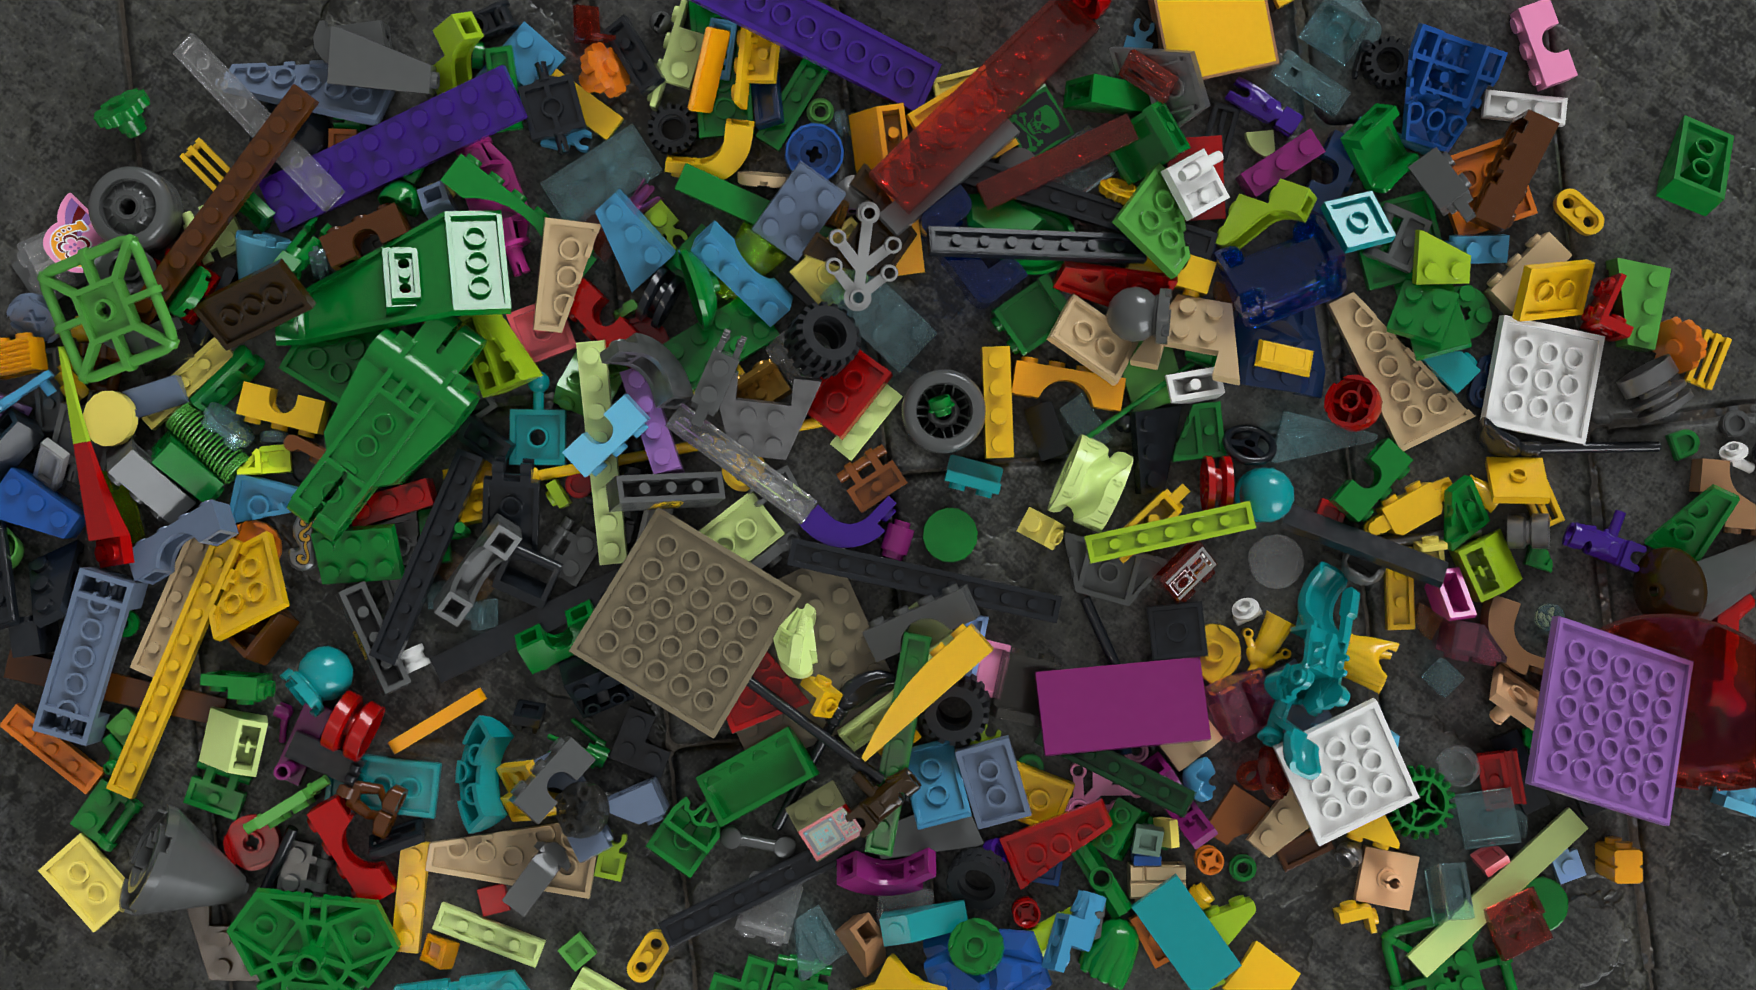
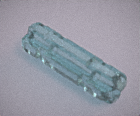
[308,246,330,280]

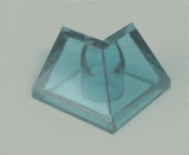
[1298,0,1375,66]

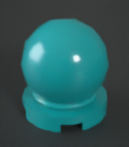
[1234,468,1294,522]
[279,646,353,718]

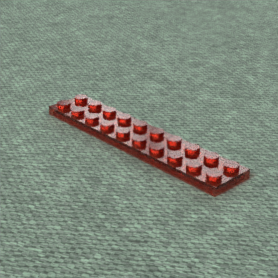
[869,0,1100,214]

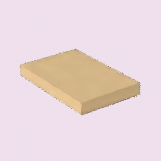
[1046,294,1139,386]

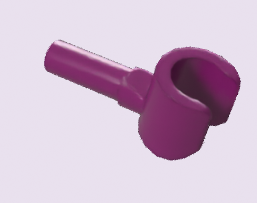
[273,702,294,743]

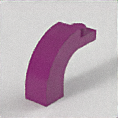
[1141,751,1218,850]
[837,847,936,896]

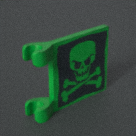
[991,70,1074,157]

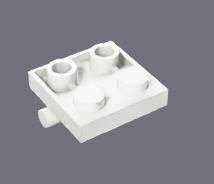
[1161,149,1230,221]

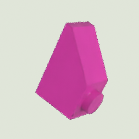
[1424,567,1477,621]

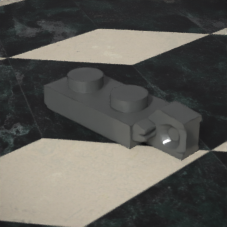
[750,528,802,569]

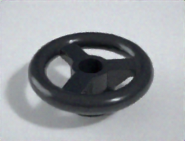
[1222,425,1277,465]

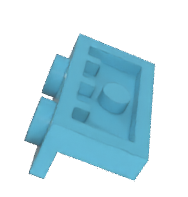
[1710,777,1756,817]

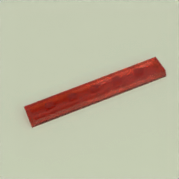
[976,114,1139,211]

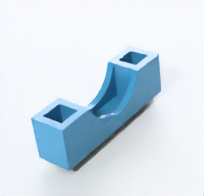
[690,220,793,327]

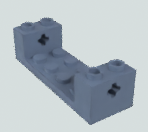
[32,566,148,746]

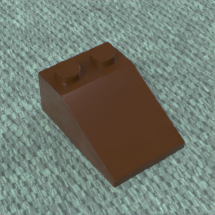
[222,568,300,666]

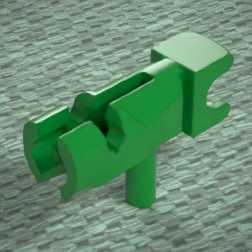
[273,217,332,281]

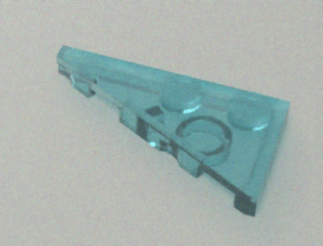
[1270,411,1378,463]

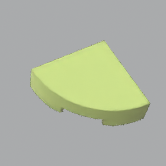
[1244,130,1275,158]

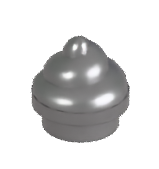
[1334,841,1363,870]

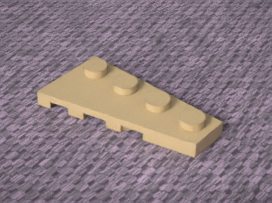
[533,217,601,333]

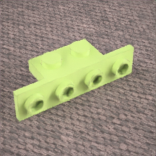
[647,0,704,111]

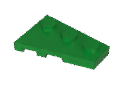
[1644,484,1740,561]

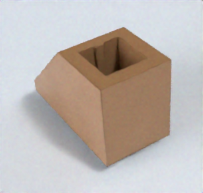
[835,912,886,977]

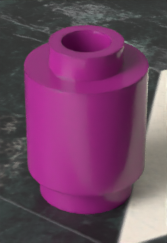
[881,519,914,561]

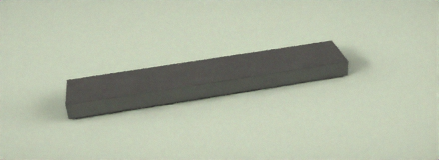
[879,112,1020,237]

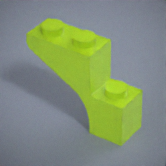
[432,11,484,95]
[1215,178,1317,254]
[1203,895,1256,990]

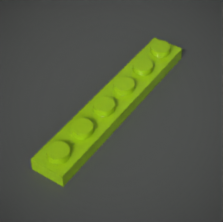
[1084,501,1256,564]

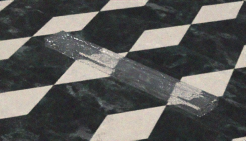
[173,33,345,212]

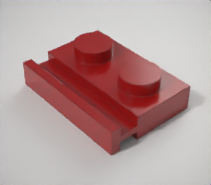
[1476,748,1527,809]

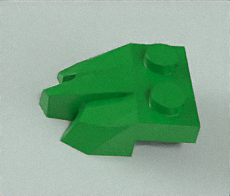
[645,797,720,879]

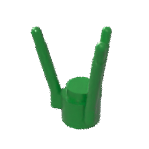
[547,718,611,769]

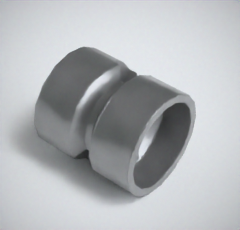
[1507,513,1550,549]

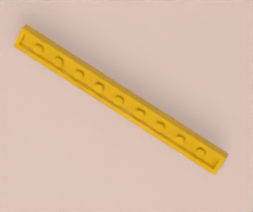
[106,537,244,799]

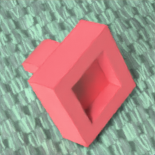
[1470,840,1511,877]

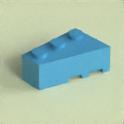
[595,189,676,292]

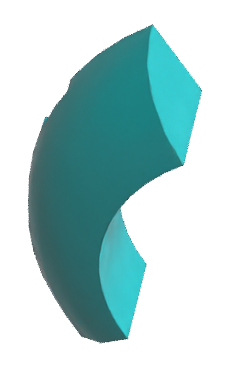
[455,715,515,834]

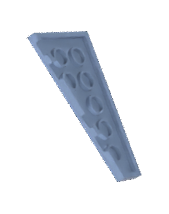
[221,60,396,126]

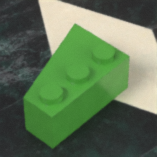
[1605,258,1671,353]

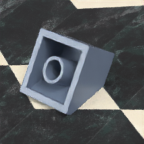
[600,776,670,826]

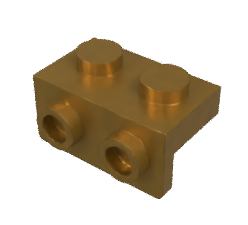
[736,359,793,402]

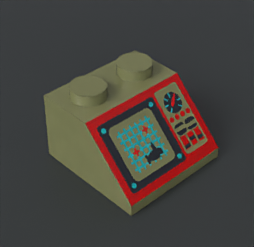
[785,780,862,862]

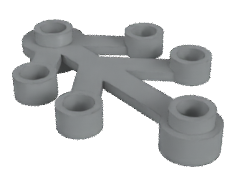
[825,201,902,311]

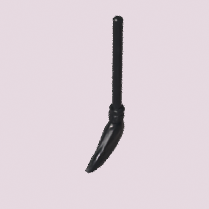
[1476,417,1662,458]
[772,670,896,831]

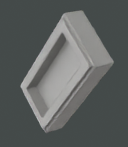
[33,437,70,492]

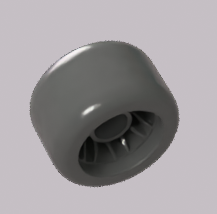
[88,166,184,253]
[901,369,986,454]

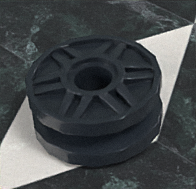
[635,266,685,330]

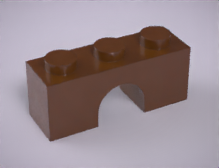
[319,202,412,271]

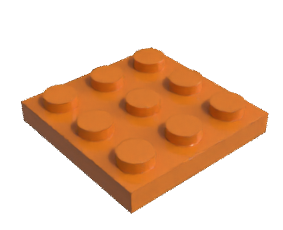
[1448,138,1538,235]

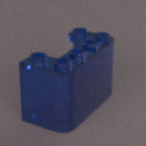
[920,185,1028,309]

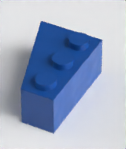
[0,468,86,539]

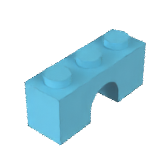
[562,394,651,478]

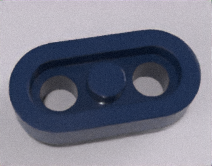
[1466,354,1492,409]

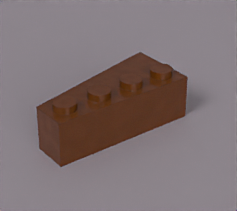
[1470,109,1560,233]

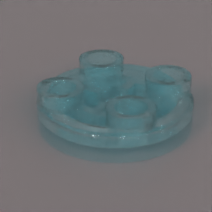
[201,402,255,451]

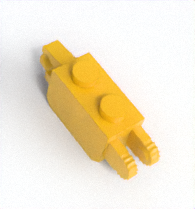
[1362,477,1452,535]
[1119,484,1191,564]

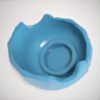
[1182,757,1216,802]

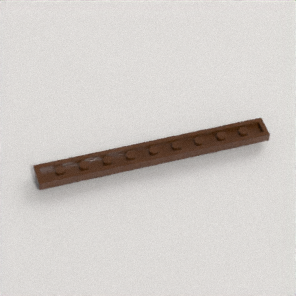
[134,84,319,325]

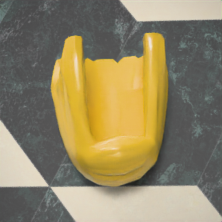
[1343,633,1399,694]

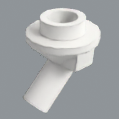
[1719,441,1755,474]

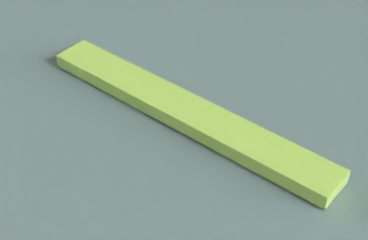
[1406,807,1589,978]

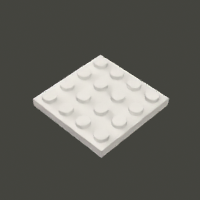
[1480,315,1605,445]
[1273,698,1420,846]

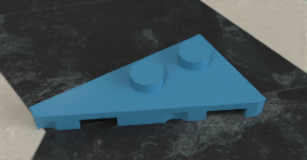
[230,475,333,523]

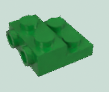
[200,669,276,705]

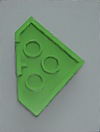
[1112,163,1190,279]

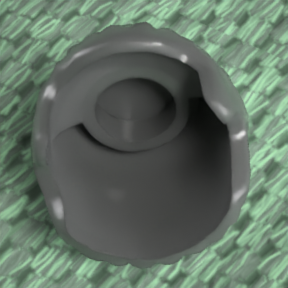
[1341,553,1386,586]

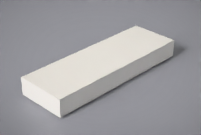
[1481,89,1568,127]

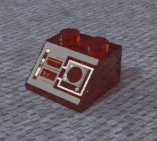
[1152,541,1218,603]

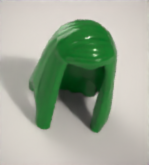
[1078,918,1139,990]

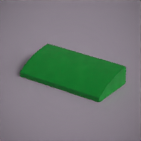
[696,726,820,827]

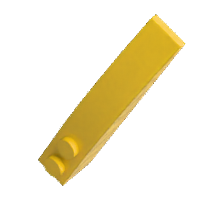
[861,623,994,762]

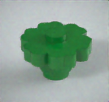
[94,88,150,138]

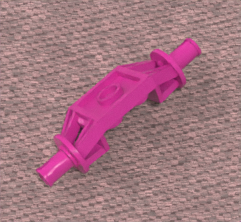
[455,137,531,277]

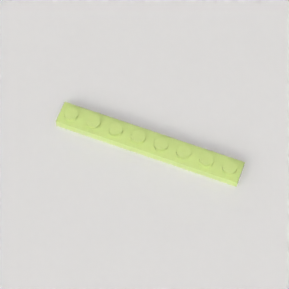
[576,340,628,565]

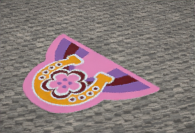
[43,193,120,273]

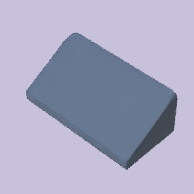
[122,375,189,419]

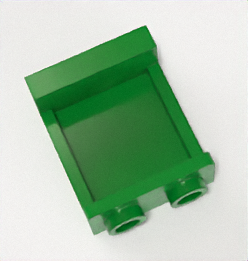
[1101,100,1191,186]
[1340,103,1420,193]
[990,273,1067,358]

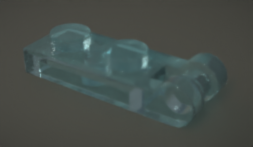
[1272,50,1351,117]

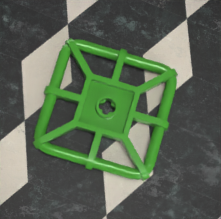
[37,234,180,384]

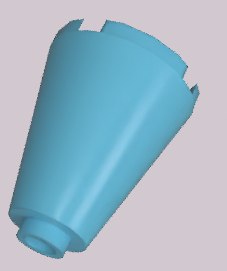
[235,230,292,280]

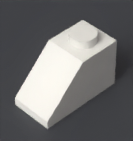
[1165,367,1225,404]

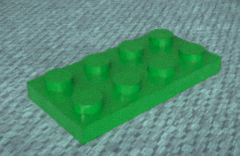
[663,297,780,392]

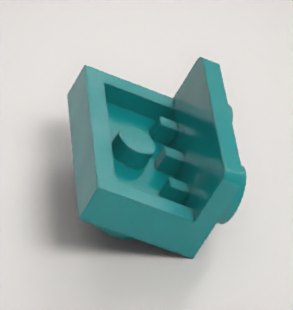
[943,455,1003,499]

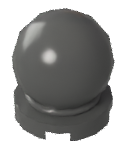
[1106,287,1172,345]

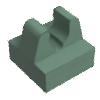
[1131,823,1164,857]

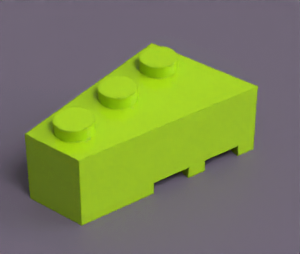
[458,314,543,398]

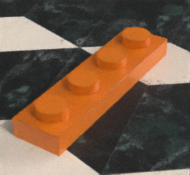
[0,703,105,795]

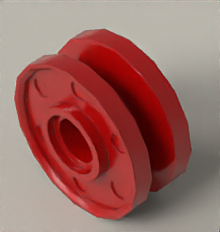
[1200,456,1234,511]

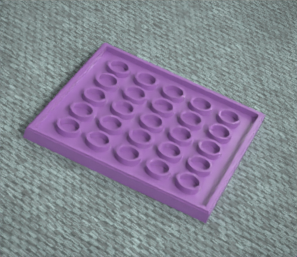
[1525,616,1693,826]

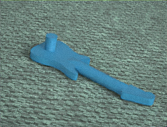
[0,369,57,413]

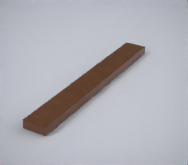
[4,650,229,723]

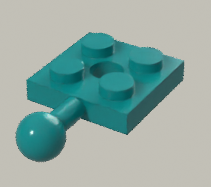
[509,372,567,465]

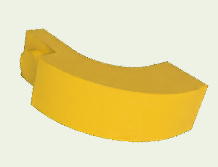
[665,118,755,180]

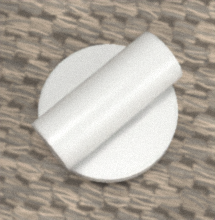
[1232,598,1263,626]

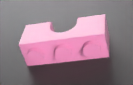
[1510,0,1578,92]

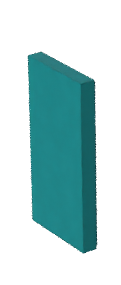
[324,754,442,819]
[1131,873,1242,990]

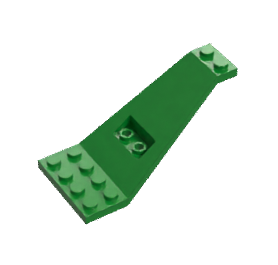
[275,210,512,346]

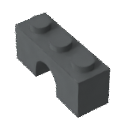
[509,736,596,824]

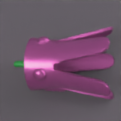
[629,178,664,214]

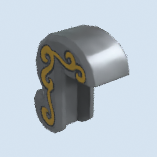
[288,517,318,571]

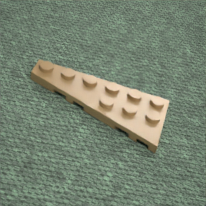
[1327,292,1475,451]
[425,815,605,899]

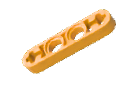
[388,687,487,755]

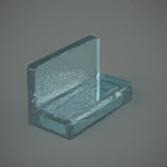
[1424,862,1475,924]

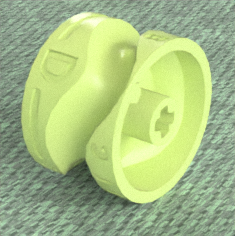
[1047,434,1133,533]

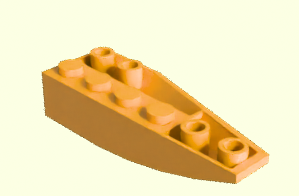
[848,103,925,276]

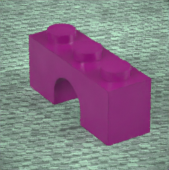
[1235,128,1326,199]

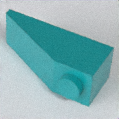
[879,899,968,947]

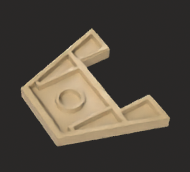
[1130,294,1240,385]

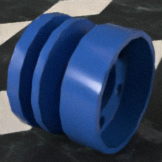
[785,123,844,180]

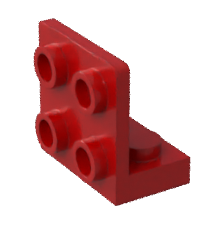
[1580,273,1634,342]

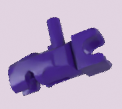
[1224,76,1303,138]
[1562,510,1647,573]

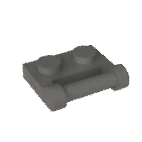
[1363,203,1432,274]

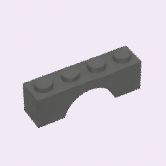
[433,513,522,627]
[862,583,980,663]

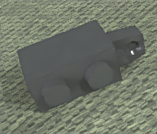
[1408,147,1476,223]

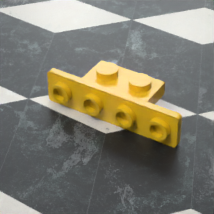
[731,27,780,110]

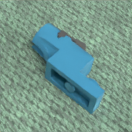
[1041,890,1107,973]

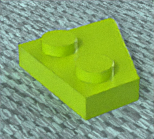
[1412,230,1471,285]

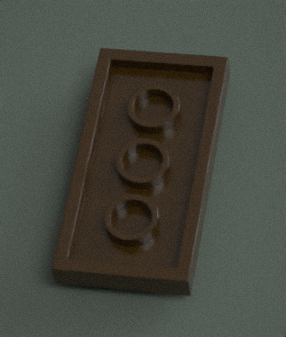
[192,258,316,351]

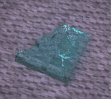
[794,905,847,982]

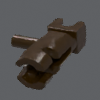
[845,767,922,838]

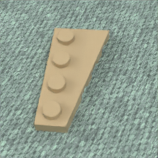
[1246,784,1309,858]

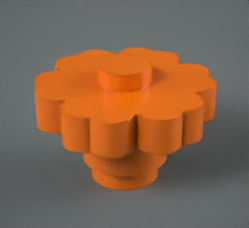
[579,42,630,98]
[1653,317,1707,374]

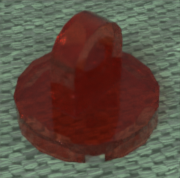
[1236,746,1290,801]

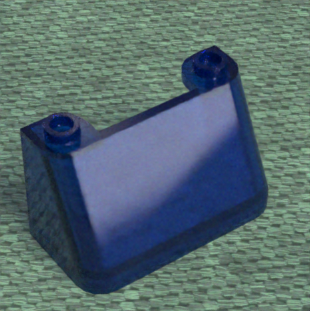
[1214,213,1348,329]

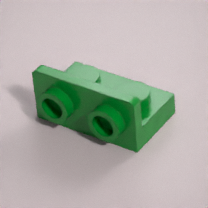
[1092,798,1150,861]

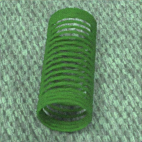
[166,402,249,483]

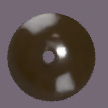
[1632,547,1708,630]

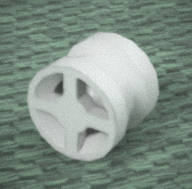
[401,643,431,674]

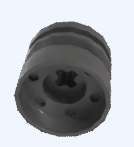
[1616,354,1694,424]

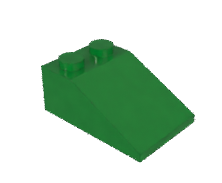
[1656,115,1734,217]

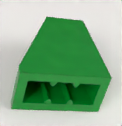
[1063,74,1151,116]
[151,430,224,502]

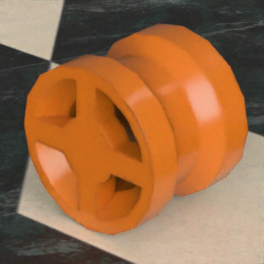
[1193,844,1224,875]

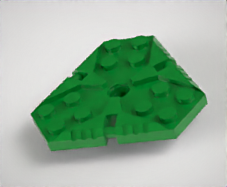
[226,887,401,990]

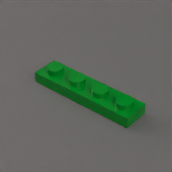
[755,58,829,152]

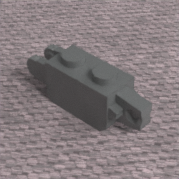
[691,328,747,427]

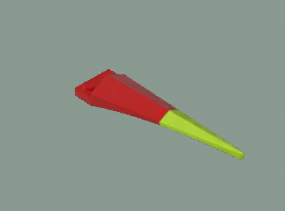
[58,346,135,568]

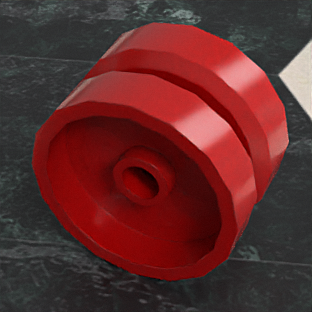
[320,690,385,762]

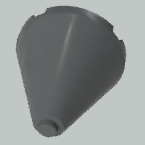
[119,804,249,916]

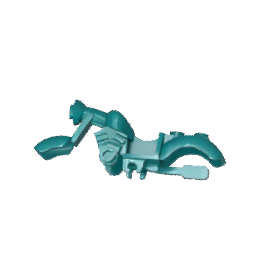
[1257,562,1360,780]

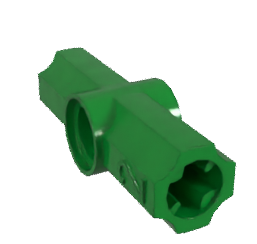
[1072,841,1132,919]

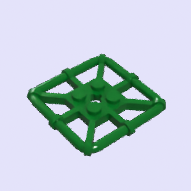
[1380,910,1518,990]

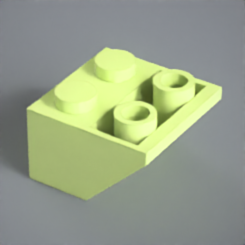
[199,706,268,777]

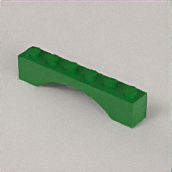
[440,153,597,278]

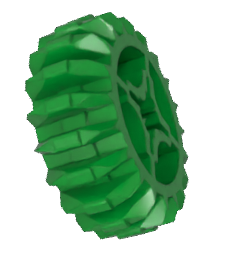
[1386,764,1456,840]

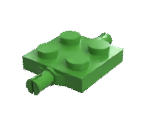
[243,775,331,834]

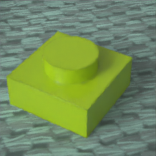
[545,479,572,509]

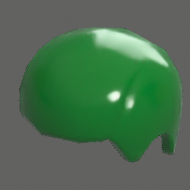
[377,180,423,217]

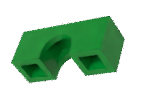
[1329,438,1413,523]
[514,599,595,674]

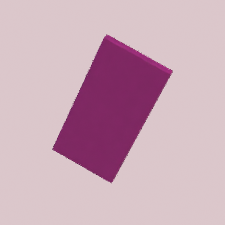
[1034,657,1211,756]

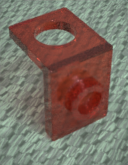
[573,4,616,44]

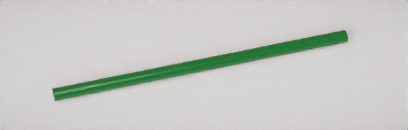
[1086,362,1195,438]

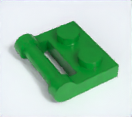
[70,777,144,852]

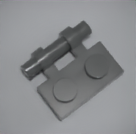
[540,515,598,587]
[276,838,334,897]

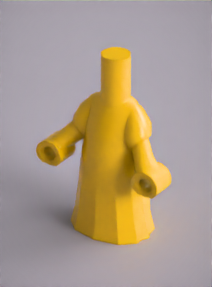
[1241,610,1295,684]

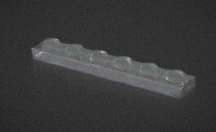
[665,403,817,524]

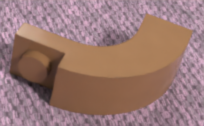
[1480,596,1545,675]

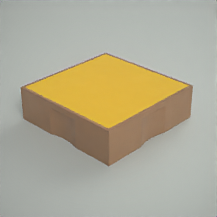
[1148,0,1279,81]

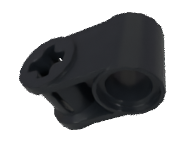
[473,0,519,43]

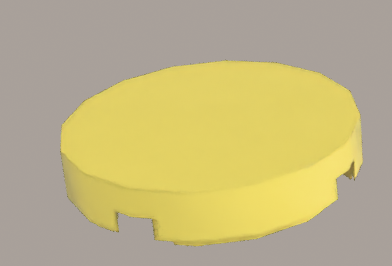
[83,391,138,447]

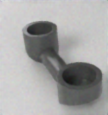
[720,825,796,858]

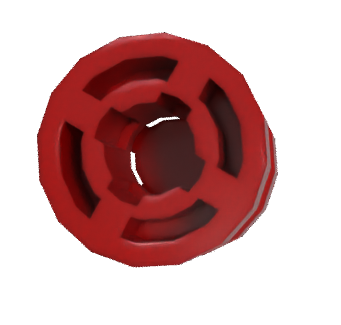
[1011,896,1041,929]

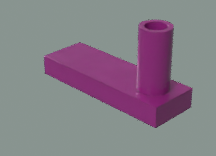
[273,703,334,786]

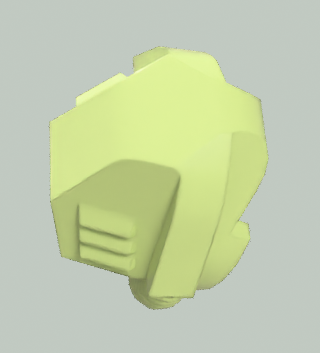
[773,603,818,679]

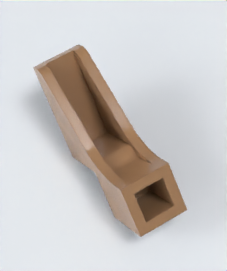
[1689,458,1756,536]

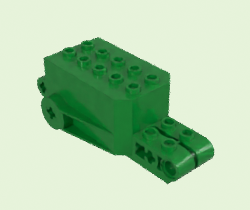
[287,316,487,543]

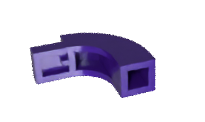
[799,496,897,548]

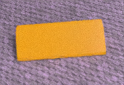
[687,26,730,113]

